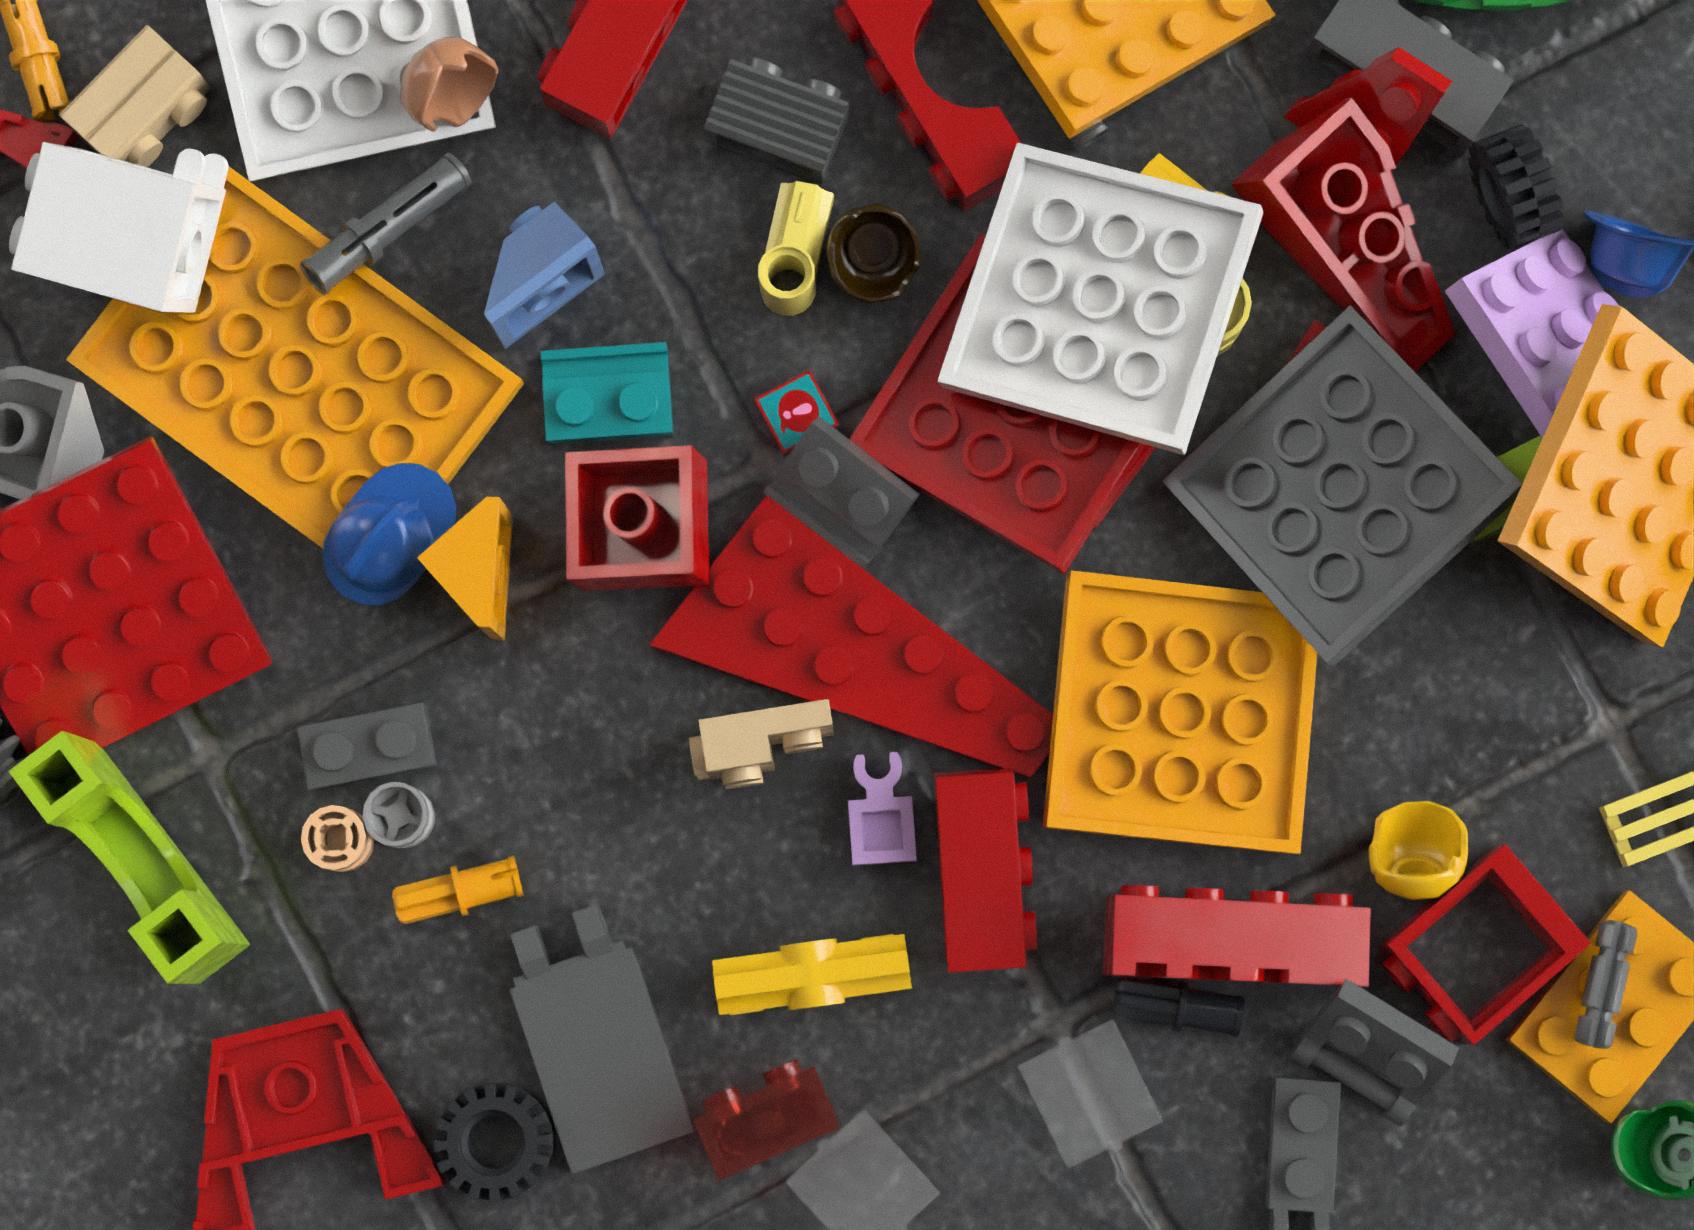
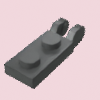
[1265,1077,1341,1230]

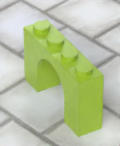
[8,731,251,984]

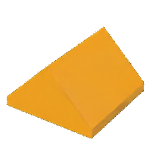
[417,497,513,641]

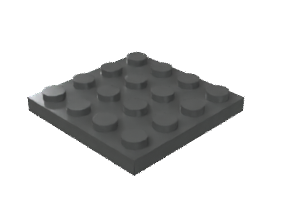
[1162,306,1522,667]

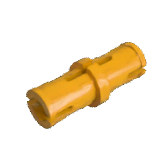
[0,0,71,122]

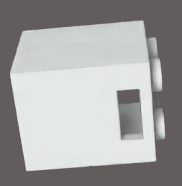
[9,142,229,312]

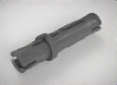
[300,153,472,295]

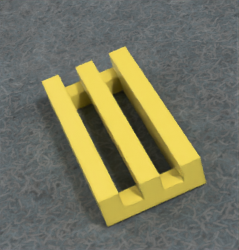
[1599,771,1694,867]

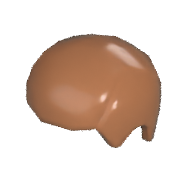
[400,37,498,132]

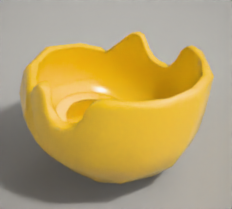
[1369,801,1468,900]

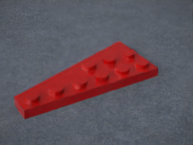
[649,495,1053,779]

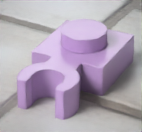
[848,752,917,866]

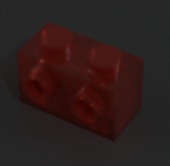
[693,1059,841,1180]

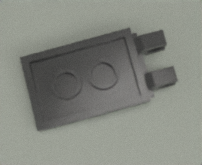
[509,904,695,1175]

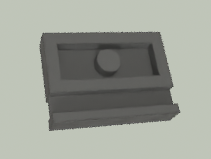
[763,417,920,569]

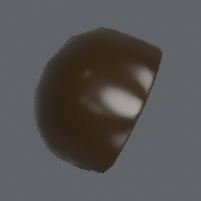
[825,203,921,304]

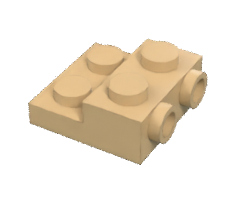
[689,699,834,789]

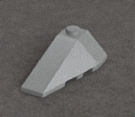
[0,366,104,500]

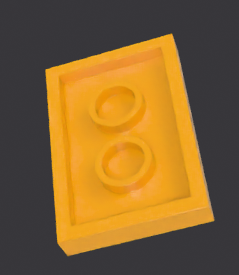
[1505,890,1694,1124]

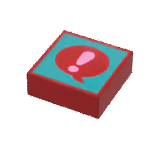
[754,370,839,457]

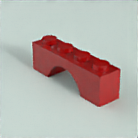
[832,0,1021,212]

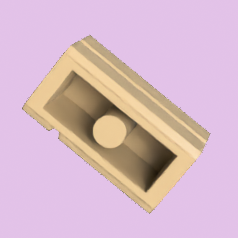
[59,25,211,167]

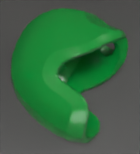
[1611,1100,1694,1200]

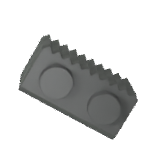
[704,57,849,184]

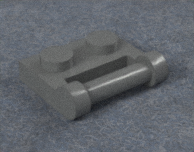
[1289,979,1459,1126]

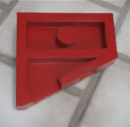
[1284,47,1453,172]

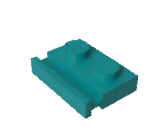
[540,342,674,445]

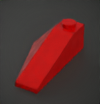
[1231,98,1455,372]

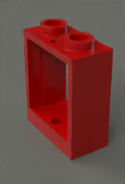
[1378,844,1592,1045]

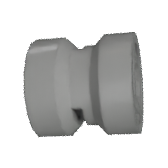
[363,782,435,849]

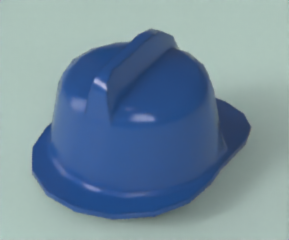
[1583,211,1694,298]
[323,463,457,605]

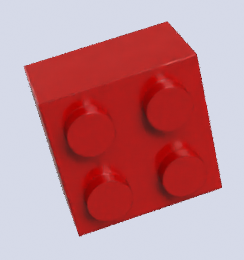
[565,445,709,591]

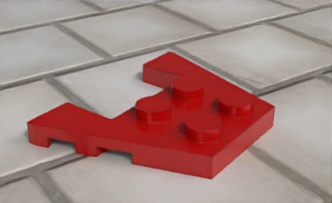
[192,1009,445,1230]

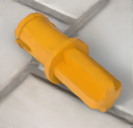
[392,856,524,924]

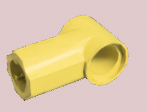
[758,181,834,316]

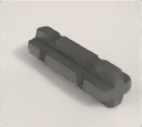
[1574,920,1637,1049]

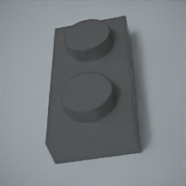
[297,702,437,791]

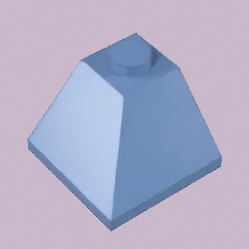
[484,201,605,349]

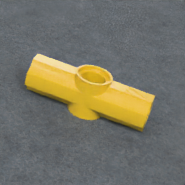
[712,934,912,1015]

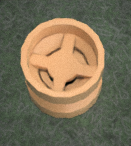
[301,805,375,872]

